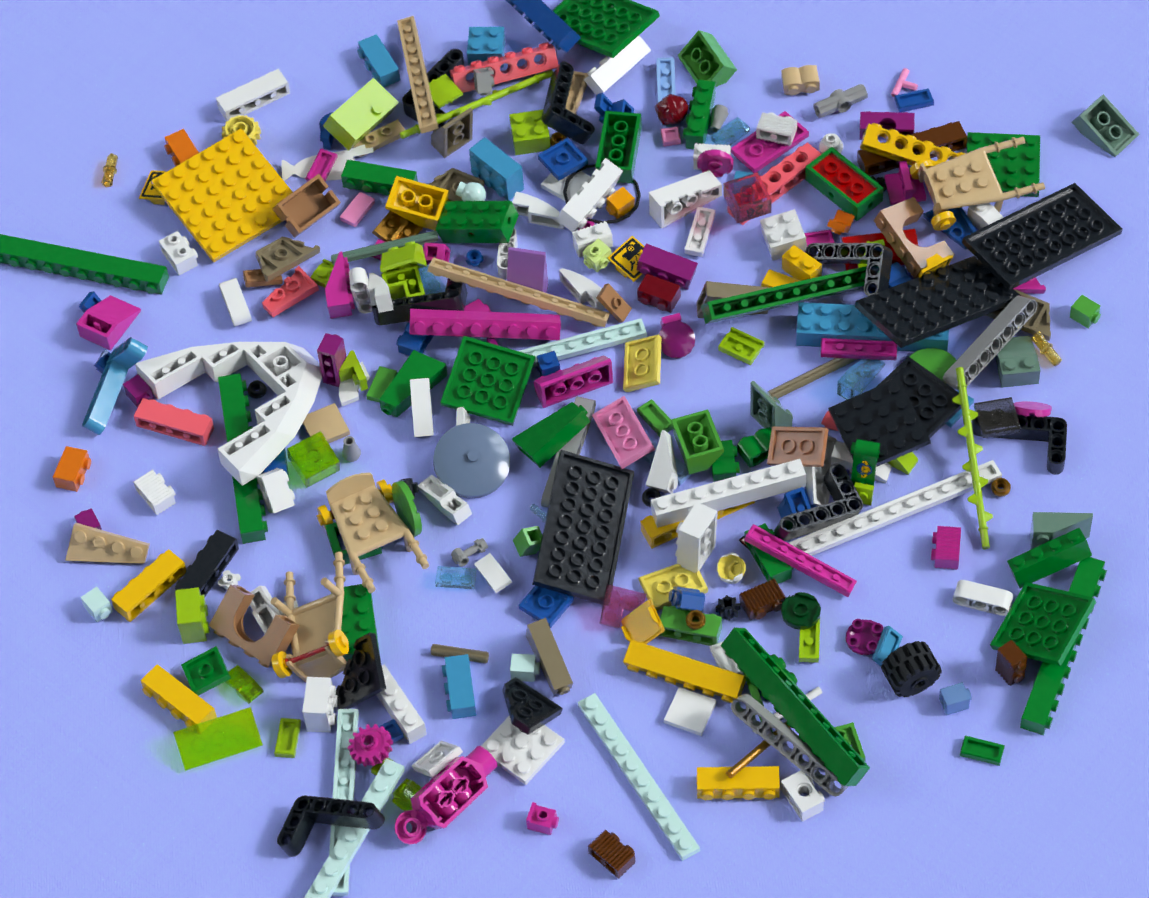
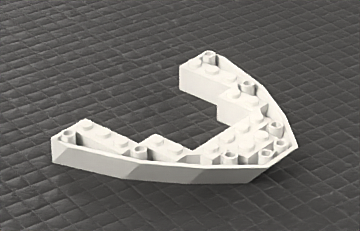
[135,342,322,486]

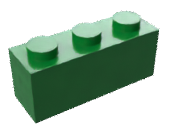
[744,523,793,584]

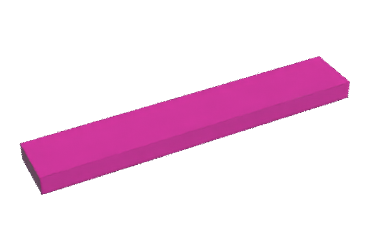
[744,524,857,597]

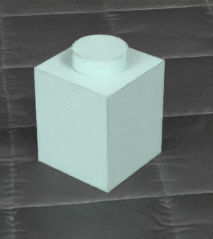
[81,586,113,622]
[510,654,540,682]

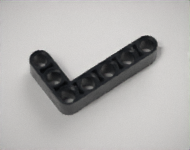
[402,49,464,131]
[541,61,595,144]
[805,243,893,296]
[371,278,468,325]
[972,411,1067,475]
[774,463,863,541]
[277,795,385,857]

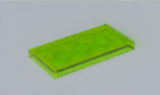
[173,707,263,771]

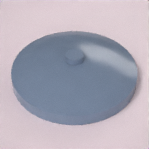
[433,423,510,498]

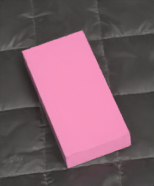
[340,192,375,227]

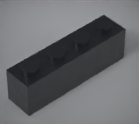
[175,530,239,597]

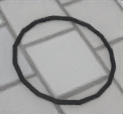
[563,164,641,224]

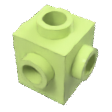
[582,238,612,272]

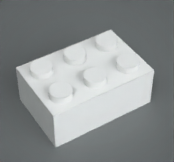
[675,502,718,573]

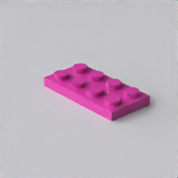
[731,111,809,174]

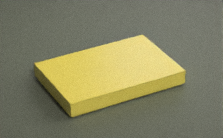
[623,334,662,392]
[639,564,708,611]

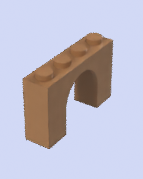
[874,197,955,278]
[209,585,300,668]

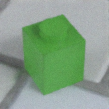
[1070,295,1101,328]
[513,526,542,557]

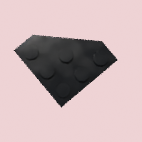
[336,632,386,709]
[502,677,563,735]

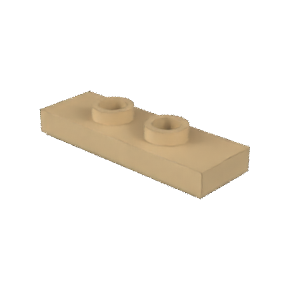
[566,71,589,114]
[353,119,405,158]

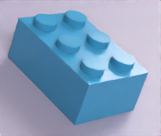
[469,137,524,201]

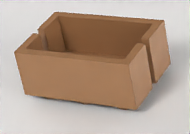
[272,174,341,238]

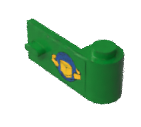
[850,439,880,486]

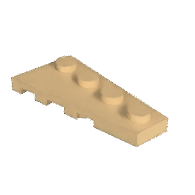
[65,523,150,564]

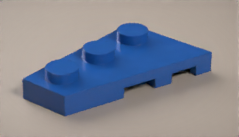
[923,207,976,250]

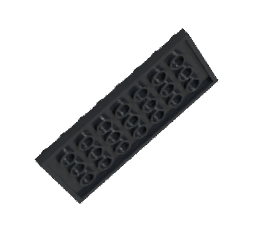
[962,183,1123,290]
[855,256,1021,348]
[532,450,634,606]

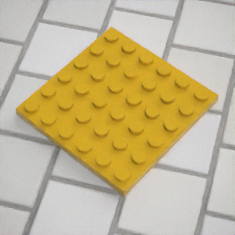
[151,128,293,263]

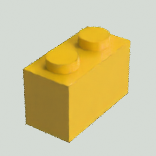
[782,245,822,281]

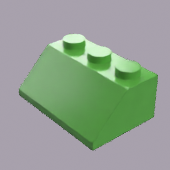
[677,30,737,87]
[671,409,724,475]

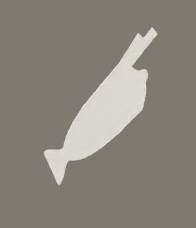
[281,144,374,181]

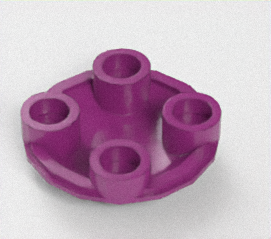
[659,321,695,358]
[846,619,883,655]

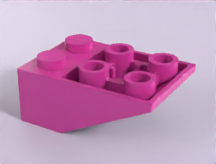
[325,251,355,319]
[76,295,141,351]

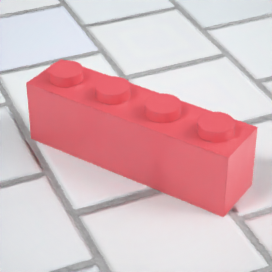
[134,398,214,446]

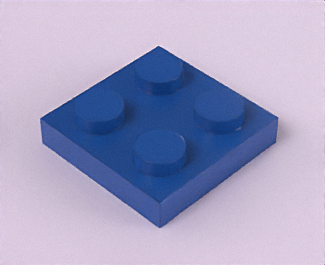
[538,138,588,181]
[519,586,574,628]

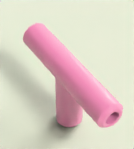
[891,68,918,97]

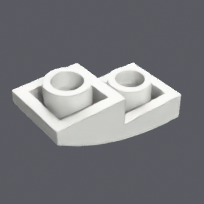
[474,553,512,593]

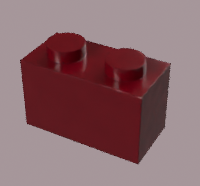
[637,274,681,313]

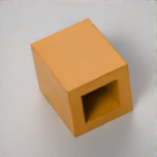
[606,187,635,219]

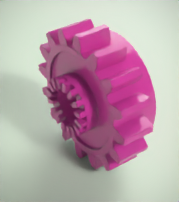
[348,724,393,767]

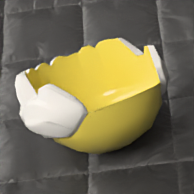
[716,553,746,584]

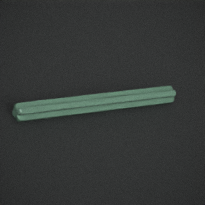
[331,231,438,265]

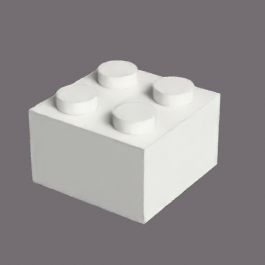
[760,209,807,261]
[302,677,338,733]

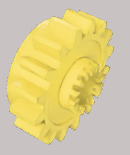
[221,115,261,145]

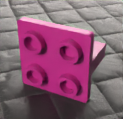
[884,161,926,205]

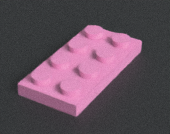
[592,396,655,469]

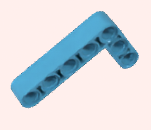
[82,337,148,435]

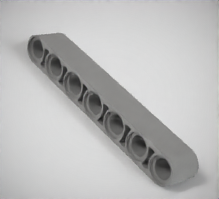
[943,296,1037,390]
[541,396,596,508]
[731,694,848,796]

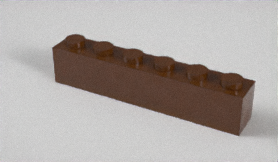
[857,121,967,176]

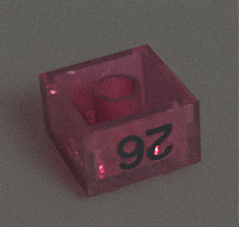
[723,172,771,224]

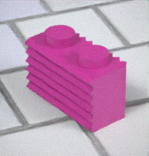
[931,526,961,570]

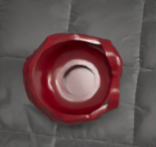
[655,94,689,125]

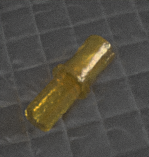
[101,153,118,187]
[1031,331,1062,366]

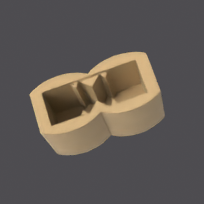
[781,65,820,95]

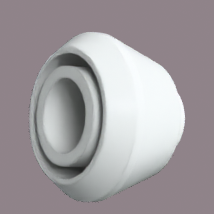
[819,133,843,154]

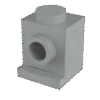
[473,67,494,96]

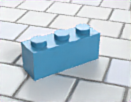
[357,34,401,87]
[442,654,477,719]

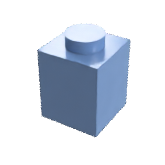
[939,682,972,716]

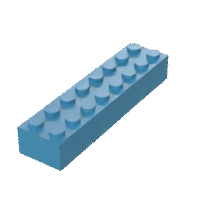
[796,302,949,352]

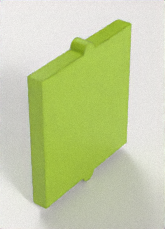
[429,74,463,109]

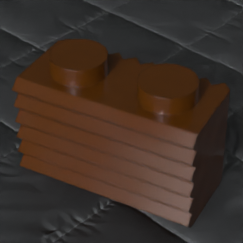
[739,579,786,621]
[995,640,1027,686]
[588,829,636,879]

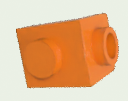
[827,209,855,235]

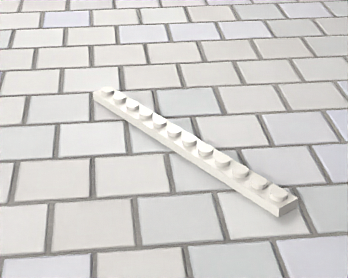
[789,460,1002,556]

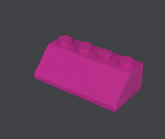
[534,355,613,408]

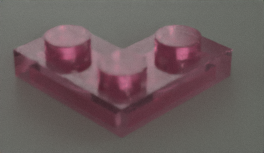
[599,585,646,628]

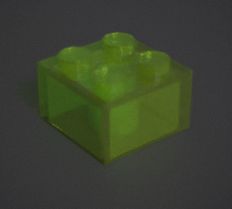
[287,431,340,488]

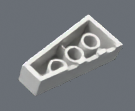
[557,158,623,232]
[649,170,722,229]

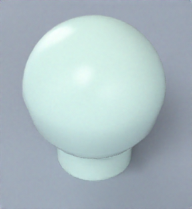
[455,182,486,201]

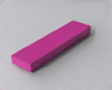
[821,338,897,361]

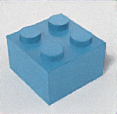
[467,27,505,67]

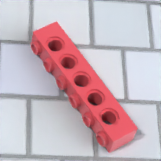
[450,42,559,93]
[727,142,821,225]

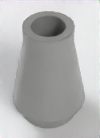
[709,105,729,133]
[342,436,361,462]

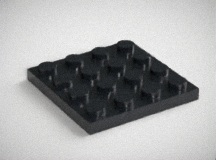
[875,356,961,451]
[828,378,931,467]

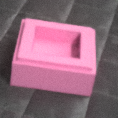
[660,126,681,147]

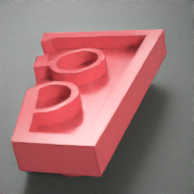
[262,265,319,317]

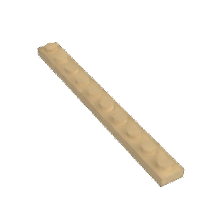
[397,15,438,134]
[427,257,610,327]

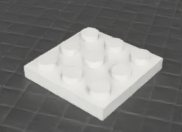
[481,716,565,785]

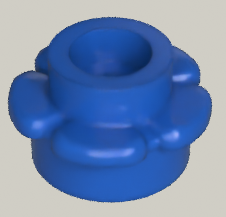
[466,249,484,267]

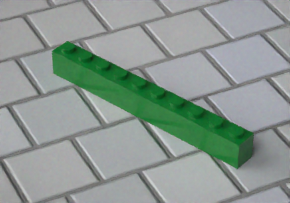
[0,234,169,295]
[701,266,879,324]
[218,373,268,544]
[1020,557,1107,735]
[720,628,870,786]

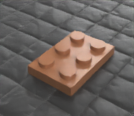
[767,426,829,467]

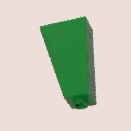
[379,350,448,417]
[512,402,591,468]

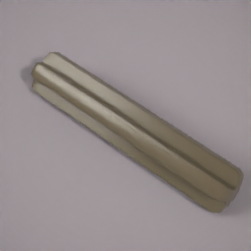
[430,644,489,663]

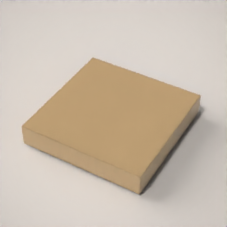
[302,403,350,449]

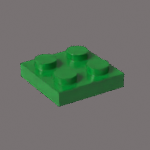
[181,646,231,696]

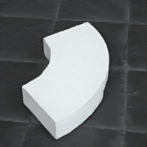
[339,362,370,407]

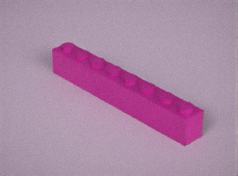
[409,309,561,340]

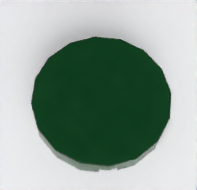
[781,592,821,630]

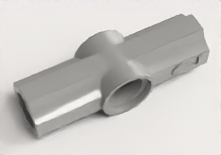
[813,84,868,118]

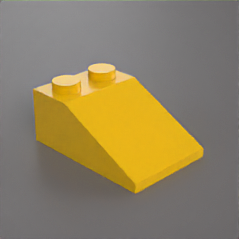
[385,176,449,231]

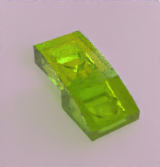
[225,665,264,704]

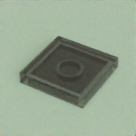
[974,397,1021,438]

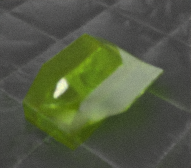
[392,778,422,812]

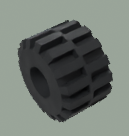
[881,641,942,697]

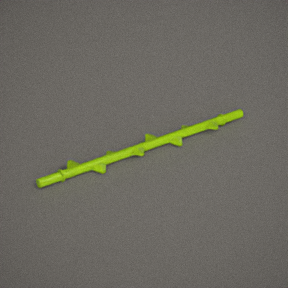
[400,69,553,139]
[952,367,993,550]

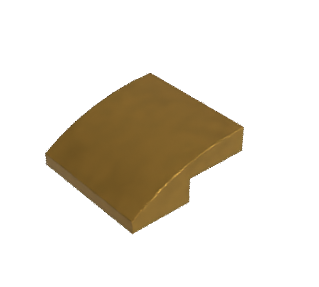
[372,211,423,242]

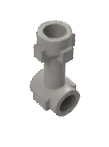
[451,538,488,567]

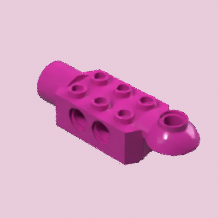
[394,746,498,844]

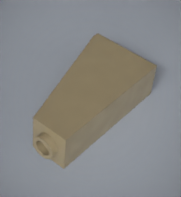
[696,281,770,318]
[525,618,573,695]

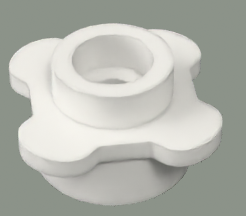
[218,570,241,590]

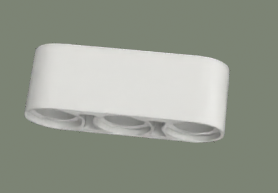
[497,228,518,280]
[349,267,372,314]
[219,278,252,327]
[952,580,1013,616]

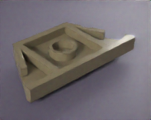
[428,168,484,201]
[256,236,320,282]
[985,290,1051,341]

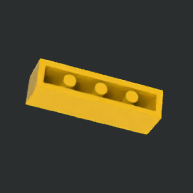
[111,549,187,622]
[140,664,217,734]
[697,766,780,800]

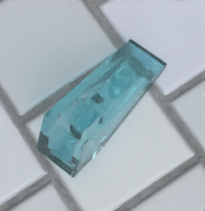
[837,359,885,400]

